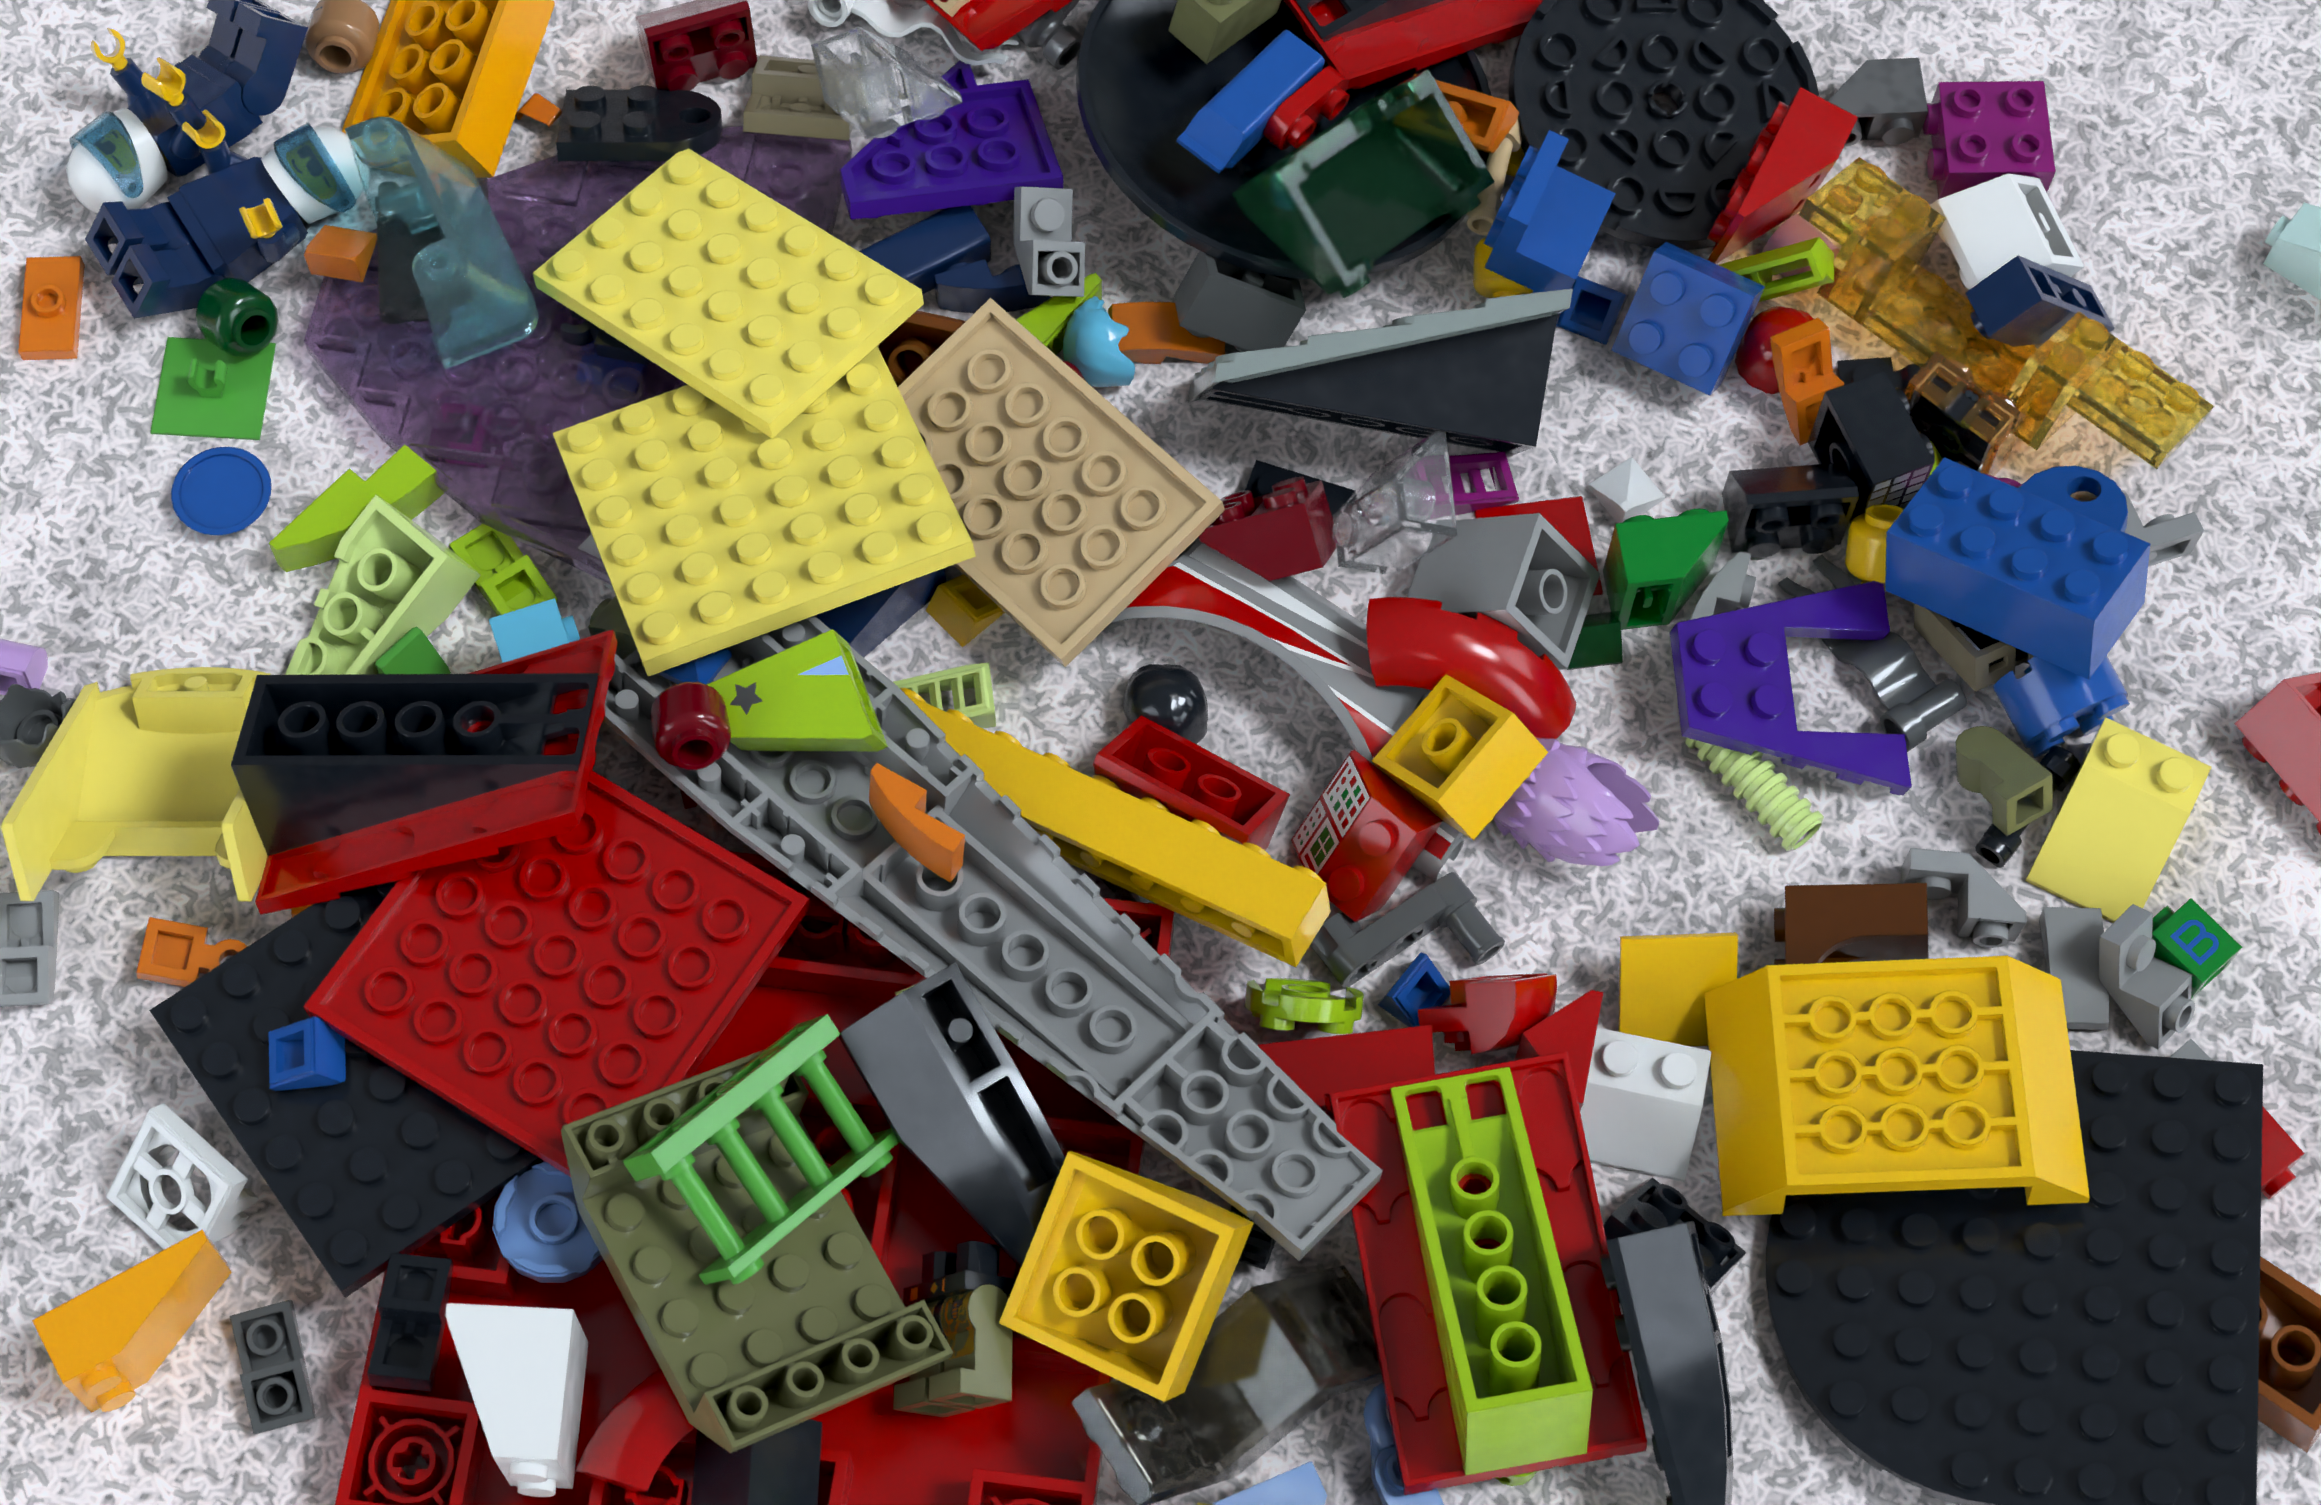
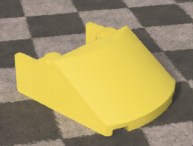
[1,667,271,902]

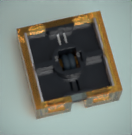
[1905,351,2026,476]

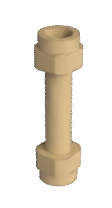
[1467,118,1522,235]

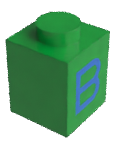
[2152,898,2242,999]

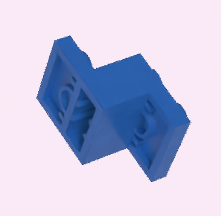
[1483,130,1616,293]

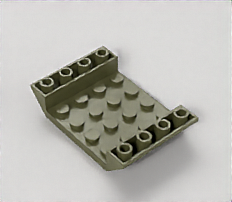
[561,1050,953,1453]

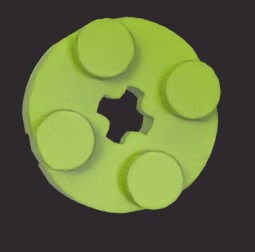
[1244,978,1364,1034]

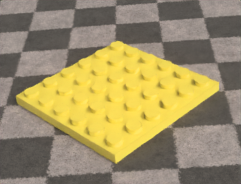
[553,346,976,677]

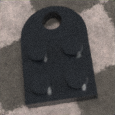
[556,85,723,161]

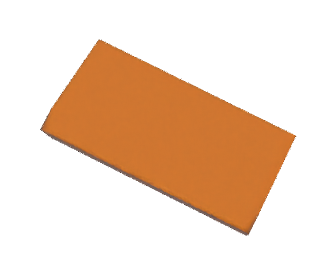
[1395,74,1519,154]

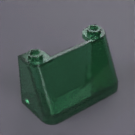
[1231,69,1495,298]

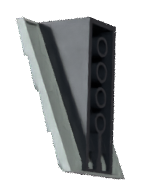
[1188,289,1573,455]

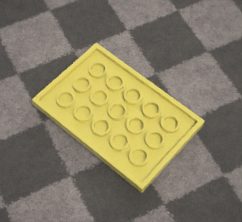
[533,149,924,439]

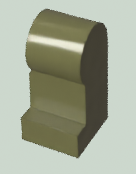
[1955,726,2053,836]

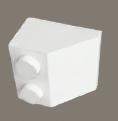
[1580,1027,1712,1182]

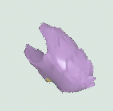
[1493,737,1660,866]

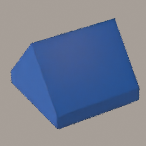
[1378,952,1450,1027]

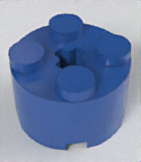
[1993,656,2130,758]

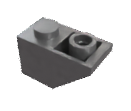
[1828,58,1928,147]

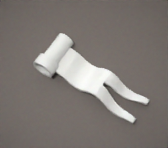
[808,0,1021,66]

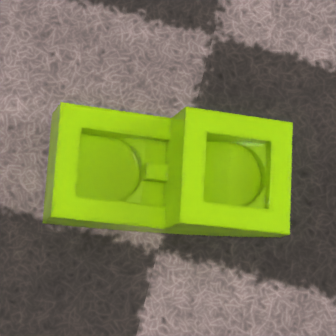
[449,515,558,616]

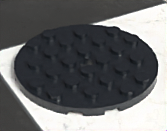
[1508,0,1820,250]

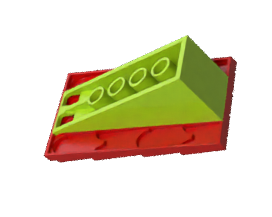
[1330,1051,1647,1495]

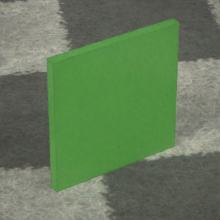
[150,337,276,440]

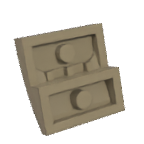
[743,55,864,141]

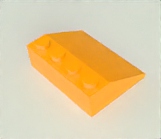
[342,0,555,181]

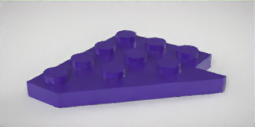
[840,60,1063,220]

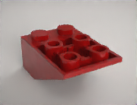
[1707,87,1858,264]

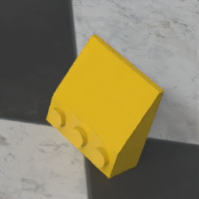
[999,1151,1254,1402]

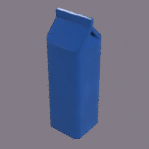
[1176,30,1325,174]

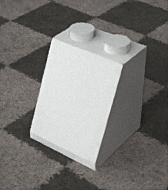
[445,1303,589,1497]

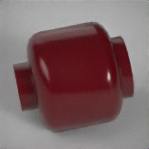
[650,682,732,770]

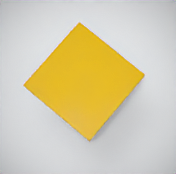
[1618,932,1738,1046]

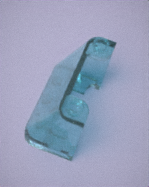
[345,117,539,369]

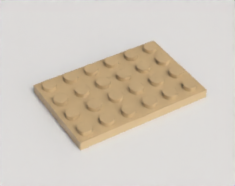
[898,298,1225,667]

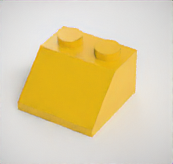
[1372,674,1548,840]

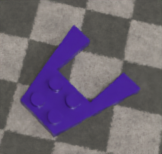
[1670,581,1912,796]

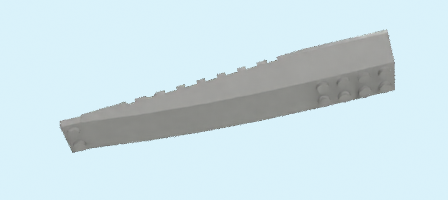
[603,616,1383,1261]

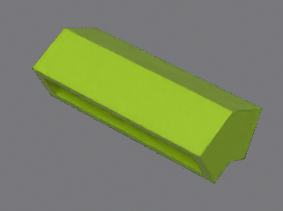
[1719,237,1834,302]

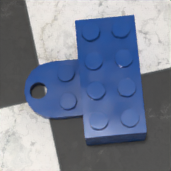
[1885,457,2151,680]

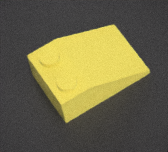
[2025,717,2211,923]

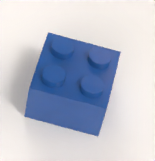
[1611,242,1765,396]

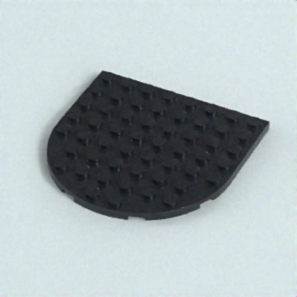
[1766,1050,2263,1505]

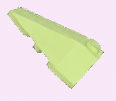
[285,495,481,675]

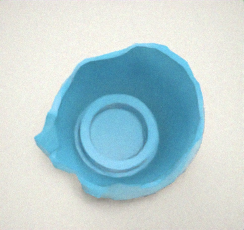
[1063,296,1135,387]

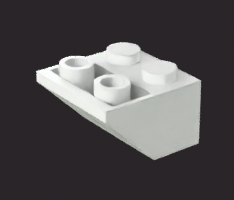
[1930,173,2084,290]

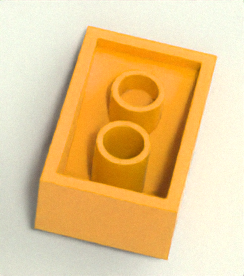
[32,1229,232,1413]

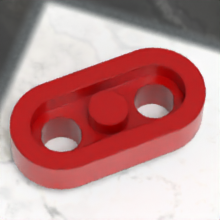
[1263,66,1350,150]

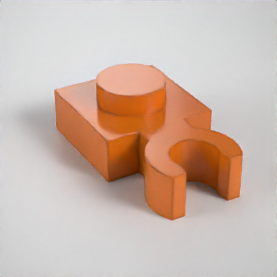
[136,917,247,987]

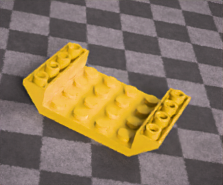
[1704,956,2090,1216]

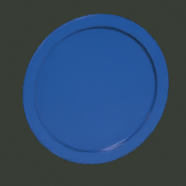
[171,447,271,535]

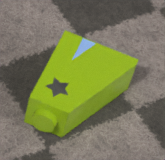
[706,629,888,752]

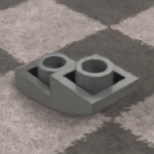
[230,1300,316,1434]

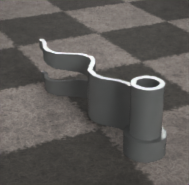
[1778,555,1967,752]

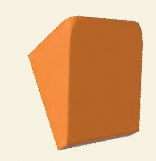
[304,225,378,282]

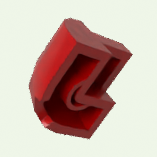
[1418,973,1557,1055]

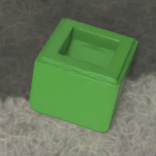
[375,626,451,674]

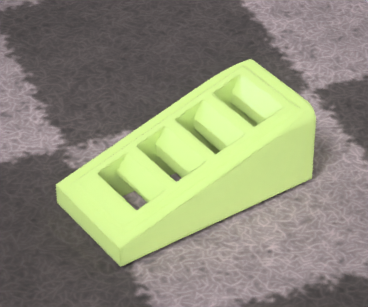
[893,662,996,728]

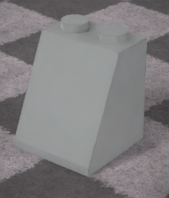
[1407,513,1600,670]

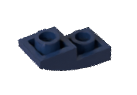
[934,259,1051,313]

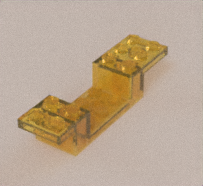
[1799,157,2214,469]

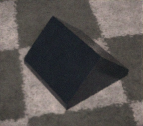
[691,1419,823,1505]

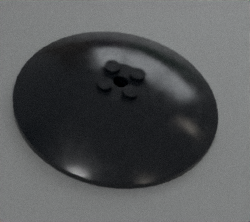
[1076,0,1492,280]

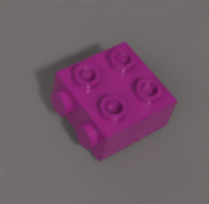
[1922,81,2056,199]

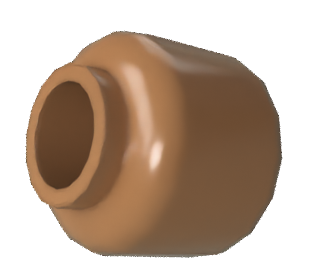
[305,0,379,73]

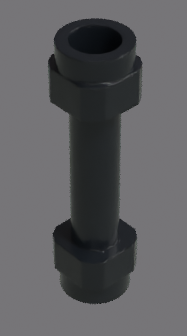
[1975,746,2080,868]

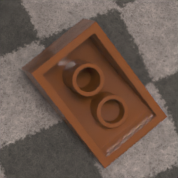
[2258,1256,2321,1453]

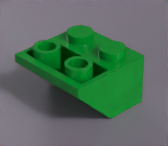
[1603,508,1729,630]

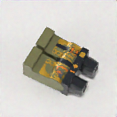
[893,1241,1016,1418]

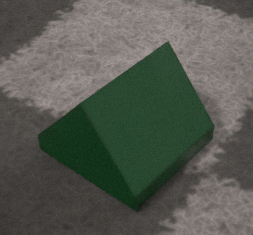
[1567,612,1623,670]

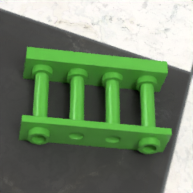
[622,1014,899,1285]

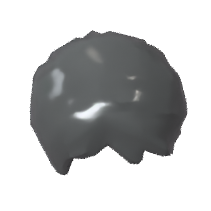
[0,684,76,768]

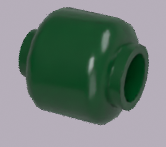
[196,278,279,357]

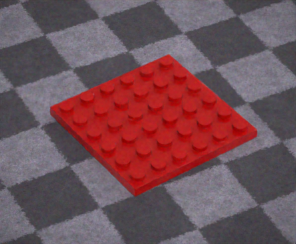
[303,771,811,1177]

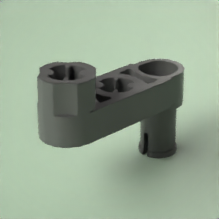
[1310,872,1505,988]

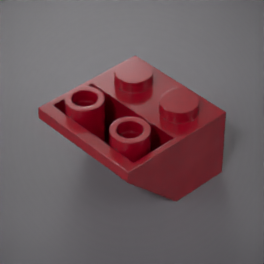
[635,0,757,91]
[1198,477,1340,581]

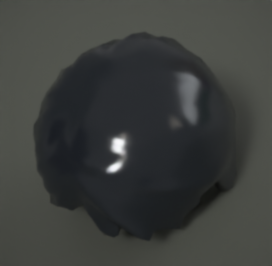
[1122,664,1208,744]

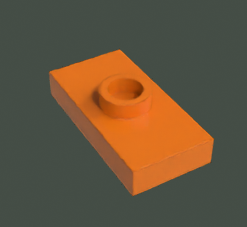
[18,256,85,360]

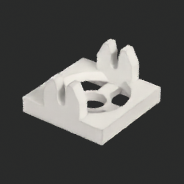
[106,1103,259,1250]

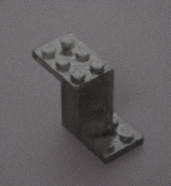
[1071,1265,1383,1505]

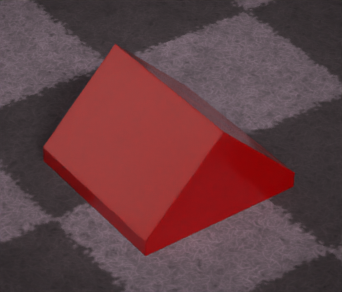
[1515,990,1603,1111]

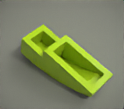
[269,444,444,572]

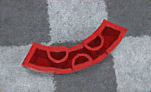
[1366,597,1576,739]
[576,1368,695,1491]

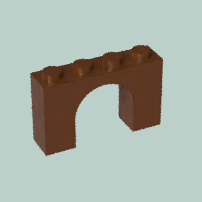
[1774,883,1929,965]

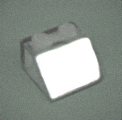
[1333,431,1458,575]

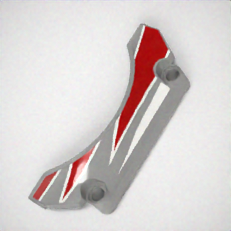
[1111,537,1464,881]

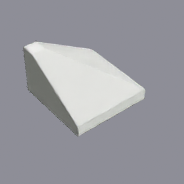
[1588,457,1665,523]

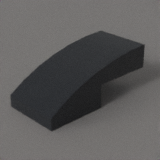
[367,1253,453,1392]

